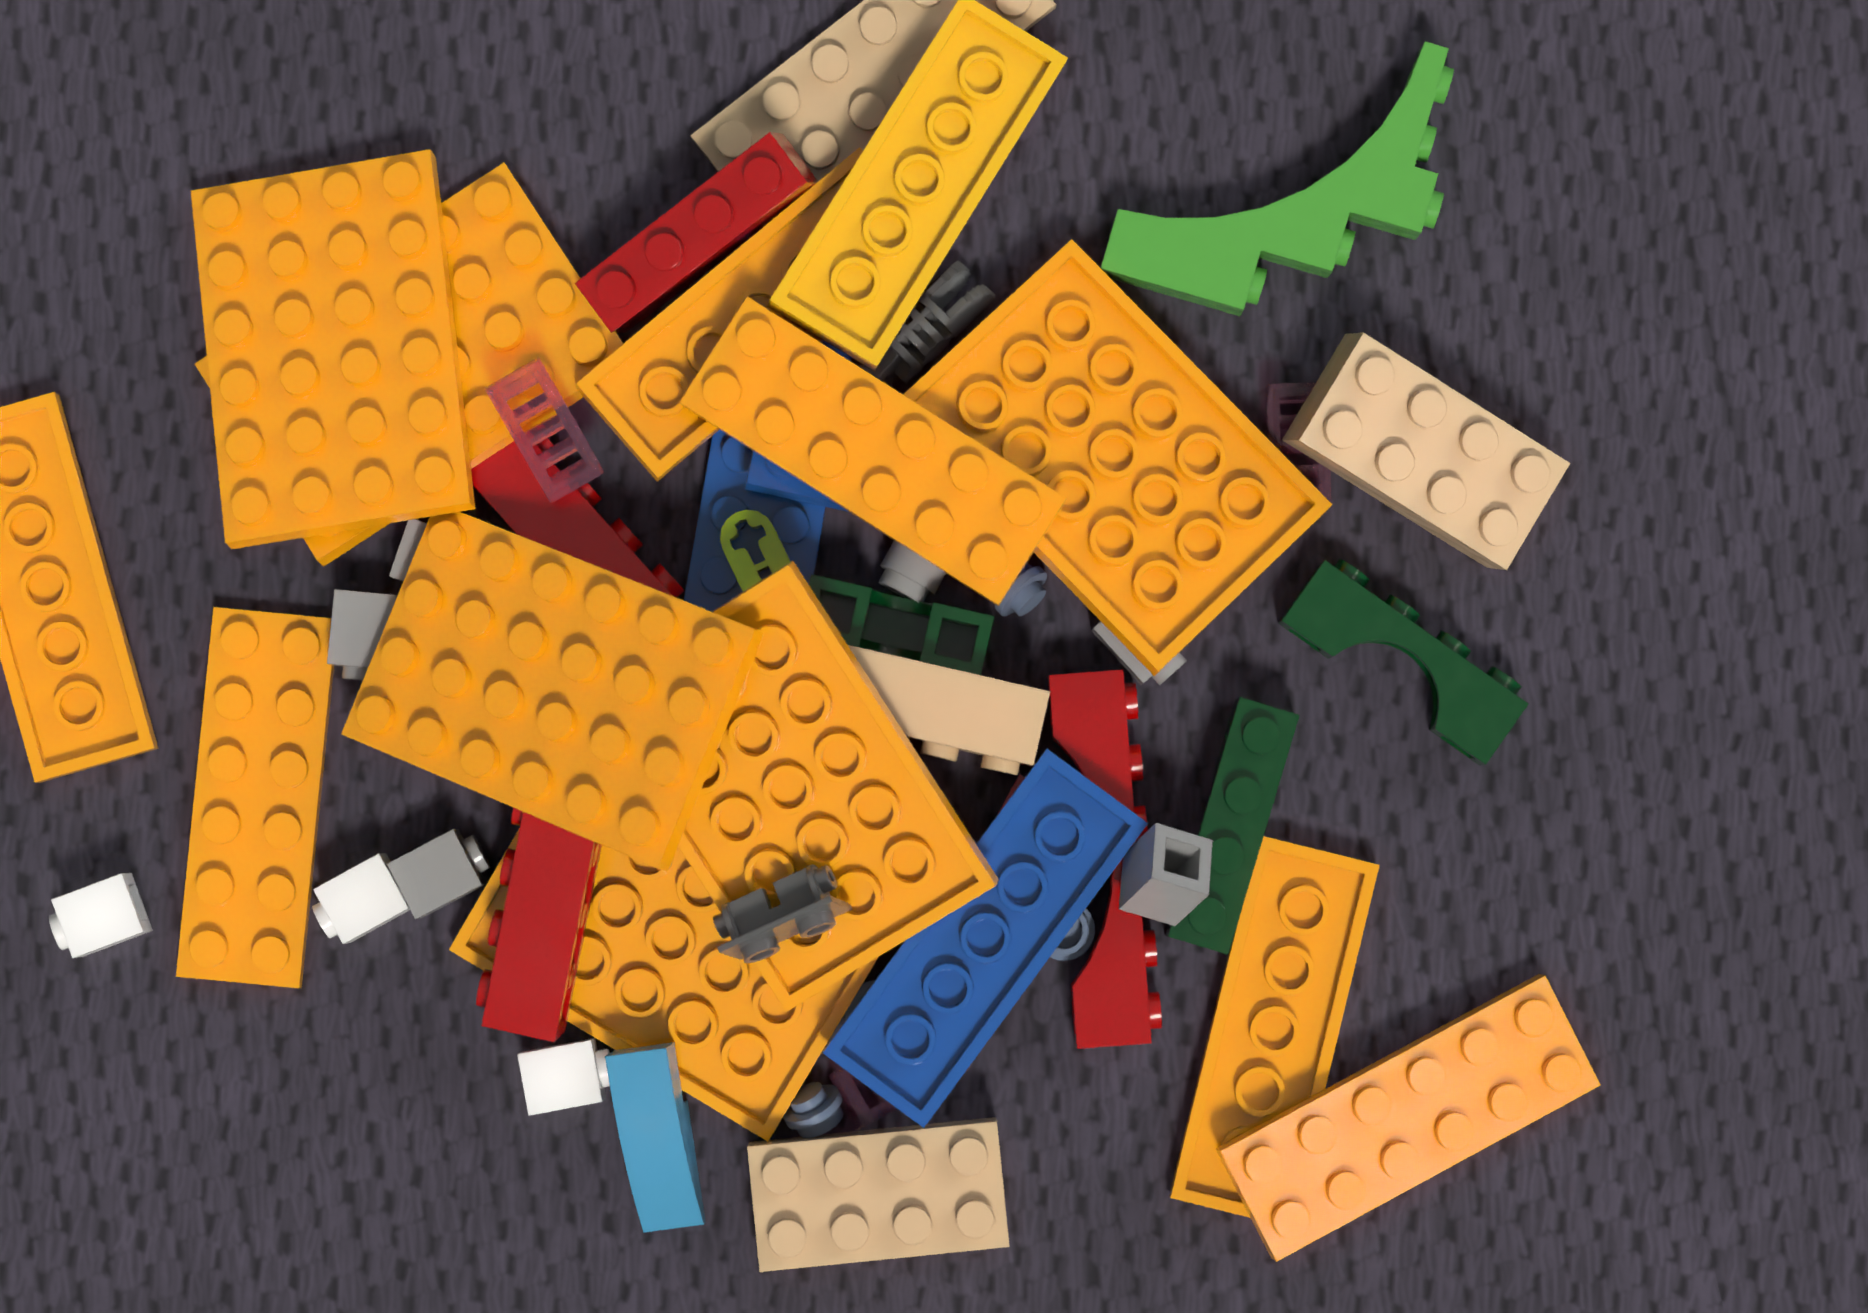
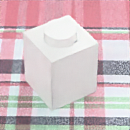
[312,853,410,944]
[49,873,153,958]
[517,1038,610,1116]

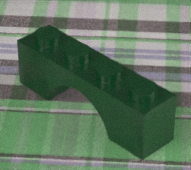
[1278,559,1529,766]
[1165,697,1300,955]

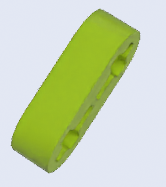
[720,510,791,592]

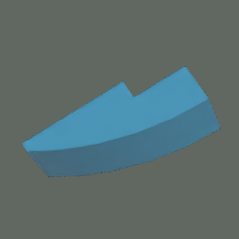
[605,1042,706,1233]

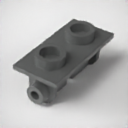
[713,864,852,963]

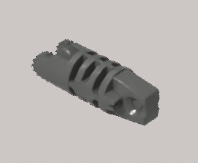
[859,260,995,388]

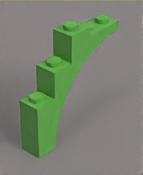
[1101,41,1454,316]

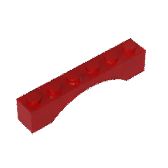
[1047,670,1162,1049]

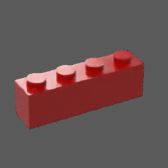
[575,132,818,333]
[471,427,685,598]
[476,808,602,1042]

